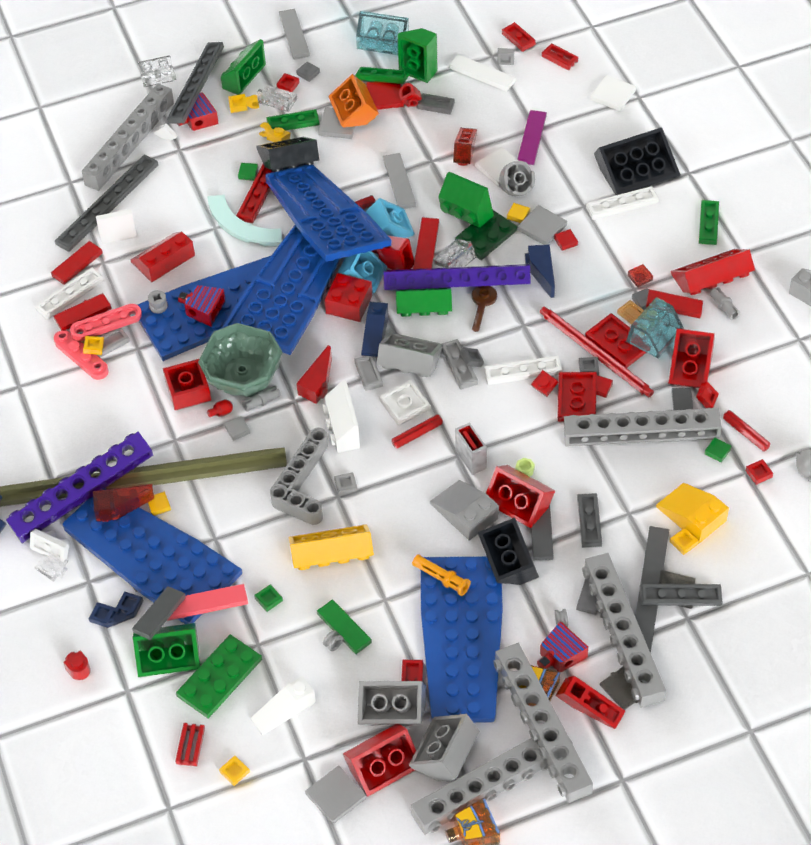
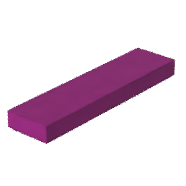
[517,110,547,165]

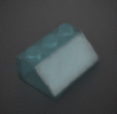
[356,11,409,55]
[626,297,684,359]

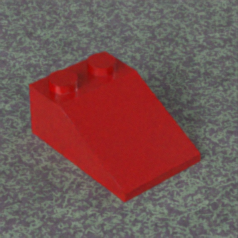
[668,328,715,388]

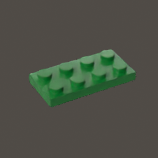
[176,634,262,719]

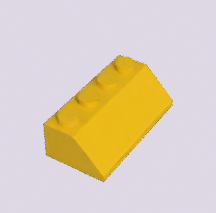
[289,524,374,570]

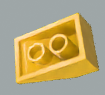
[656,483,729,543]

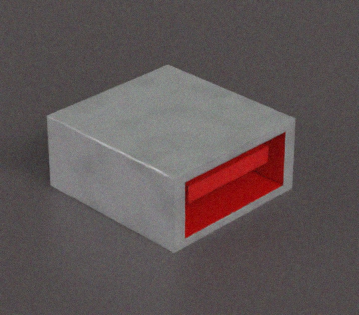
[455,422,487,475]

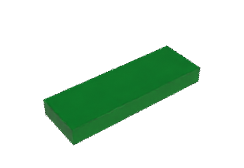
[355,67,409,84]
[266,109,320,131]
[699,200,719,245]
[317,599,372,654]

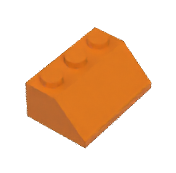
[328,74,379,128]

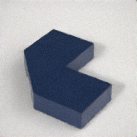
[89,591,144,628]

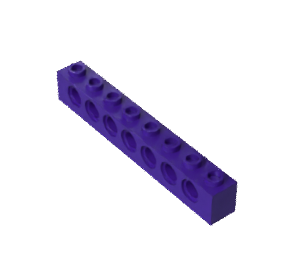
[384,264,531,290]
[6,431,153,543]

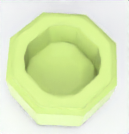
[515,458,535,477]

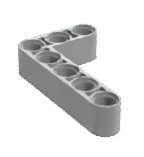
[270,428,328,525]

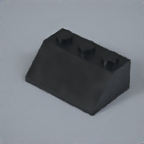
[256,136,319,172]
[478,517,539,585]

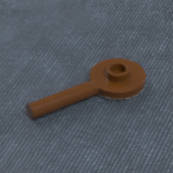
[472,286,497,332]

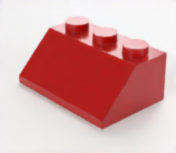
[131,231,195,282]
[486,465,555,528]
[343,724,416,797]

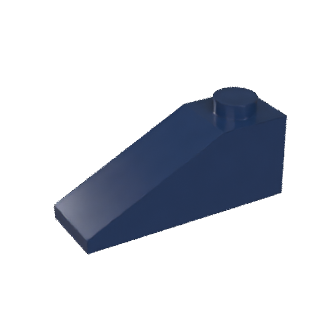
[525,244,555,298]
[361,302,388,357]

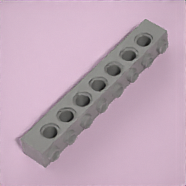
[82,83,174,191]
[564,408,722,446]
[582,553,666,707]
[493,642,593,803]
[411,738,573,835]

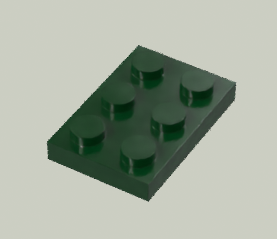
[455,210,517,260]

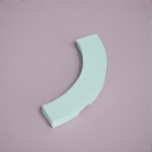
[207,195,282,246]

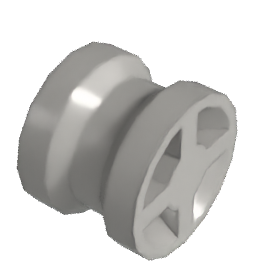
[148,290,168,314]

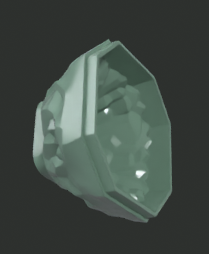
[198,323,282,397]

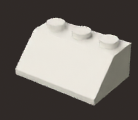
[322,380,360,453]

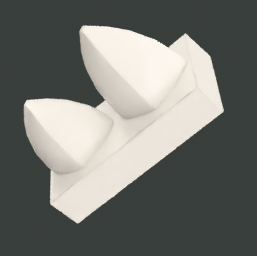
[30,529,71,563]

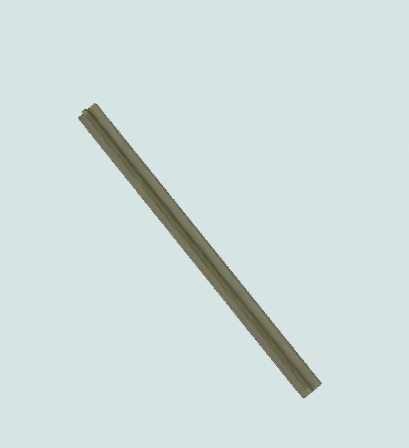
[0,447,287,507]

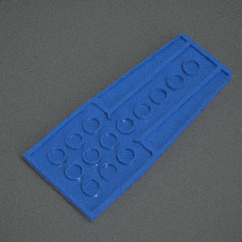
[266,164,391,262]
[223,225,340,355]
[137,256,271,361]
[63,488,242,624]
[421,556,503,723]

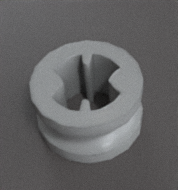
[555,609,568,627]
[323,630,343,651]

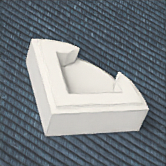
[153,123,178,140]

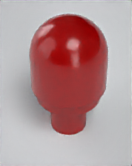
[207,399,233,417]

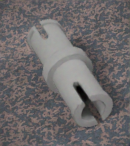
[710,287,740,320]
[242,385,281,412]

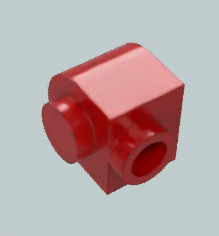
[399,83,422,107]
[63,650,91,680]

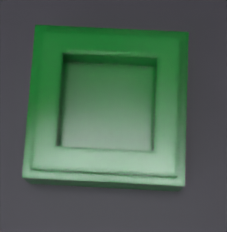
[238,163,259,181]
[705,437,732,463]
[254,584,283,612]

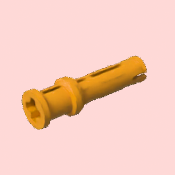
[412,554,471,596]

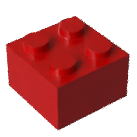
[325,273,373,322]
[163,359,211,410]

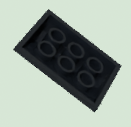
[594,127,681,195]

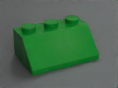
[397,28,438,83]
[221,39,266,95]
[438,172,494,228]
[396,287,452,317]
[133,623,200,677]

